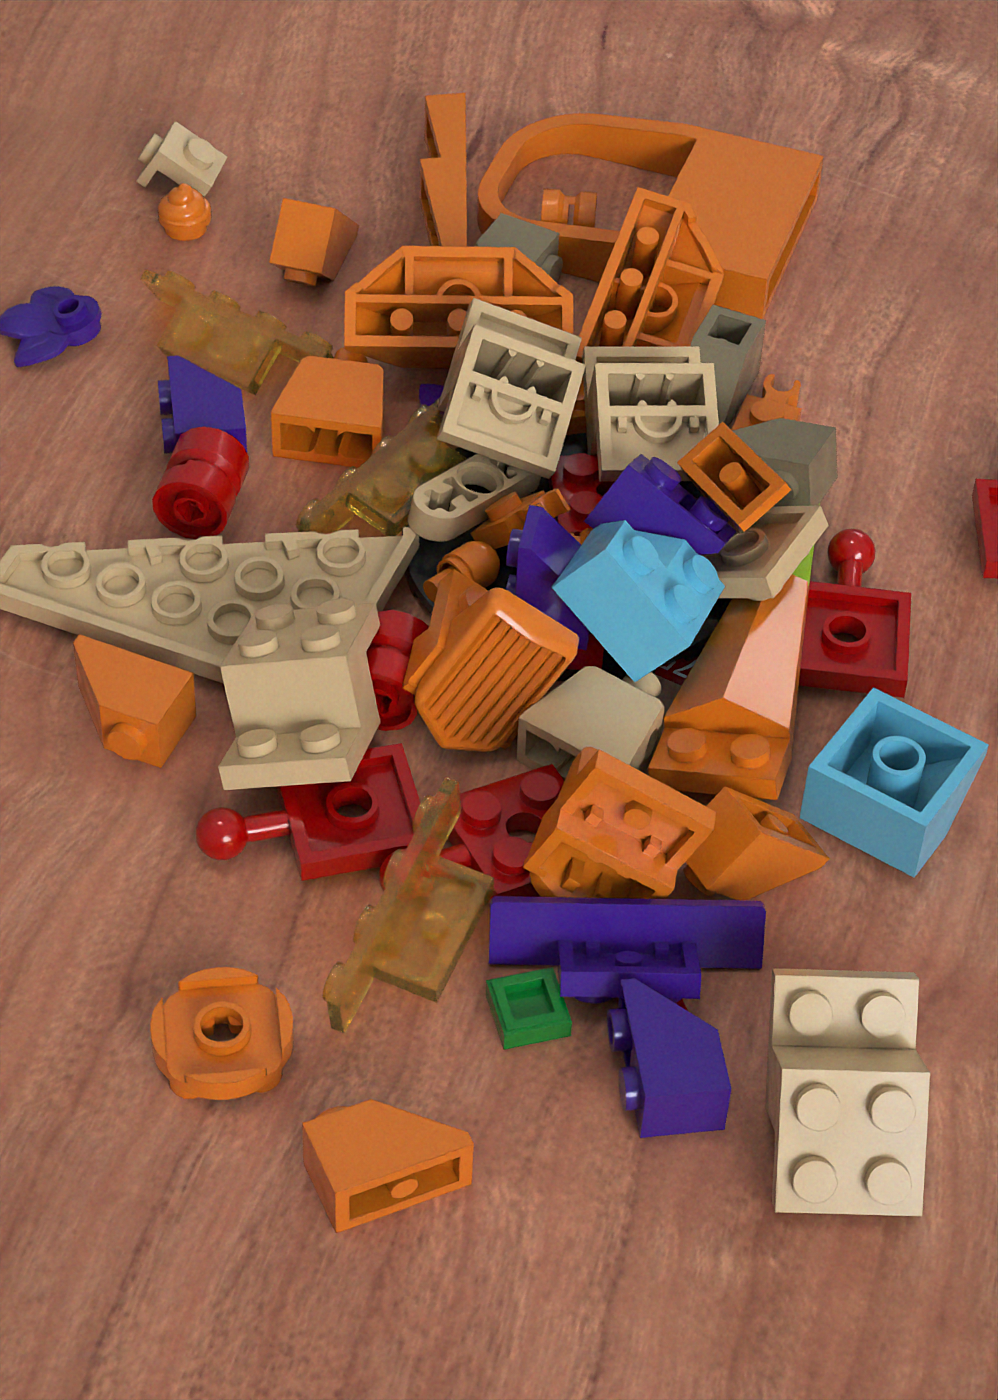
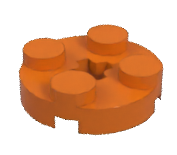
[150,967,294,1100]

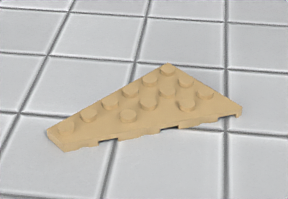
[0,527,419,684]

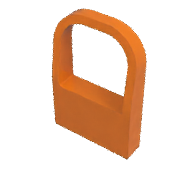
[477,113,824,319]

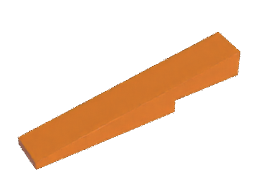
[419,93,467,246]

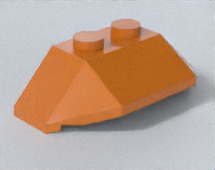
[575,187,724,363]
[344,246,573,368]

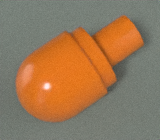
[423,541,500,603]

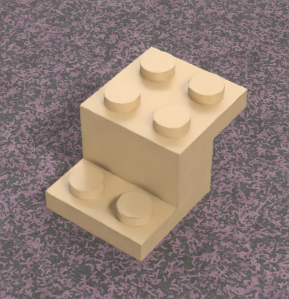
[437,298,586,479]
[582,347,719,481]
[218,598,380,790]
[765,968,930,1216]

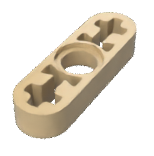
[408,454,541,542]

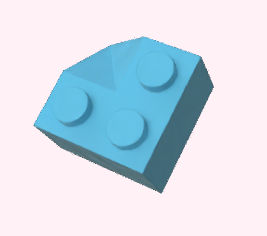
[552,520,725,682]
[799,687,989,878]

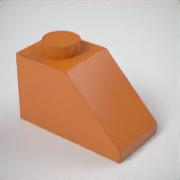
[269,198,359,286]
[677,422,791,534]
[73,634,196,768]
[683,786,830,900]
[302,1099,474,1234]

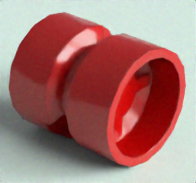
[152,426,249,540]
[366,610,429,731]

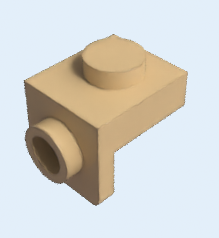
[136,121,227,197]

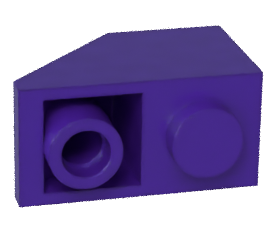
[158,355,247,454]
[584,454,736,555]
[506,505,590,650]
[607,978,732,1138]

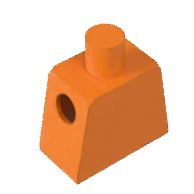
[271,347,384,471]

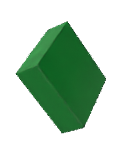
[485,967,572,1050]

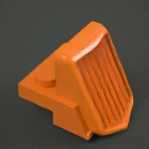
[403,569,579,752]
[523,746,716,899]

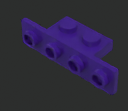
[489,896,766,1003]

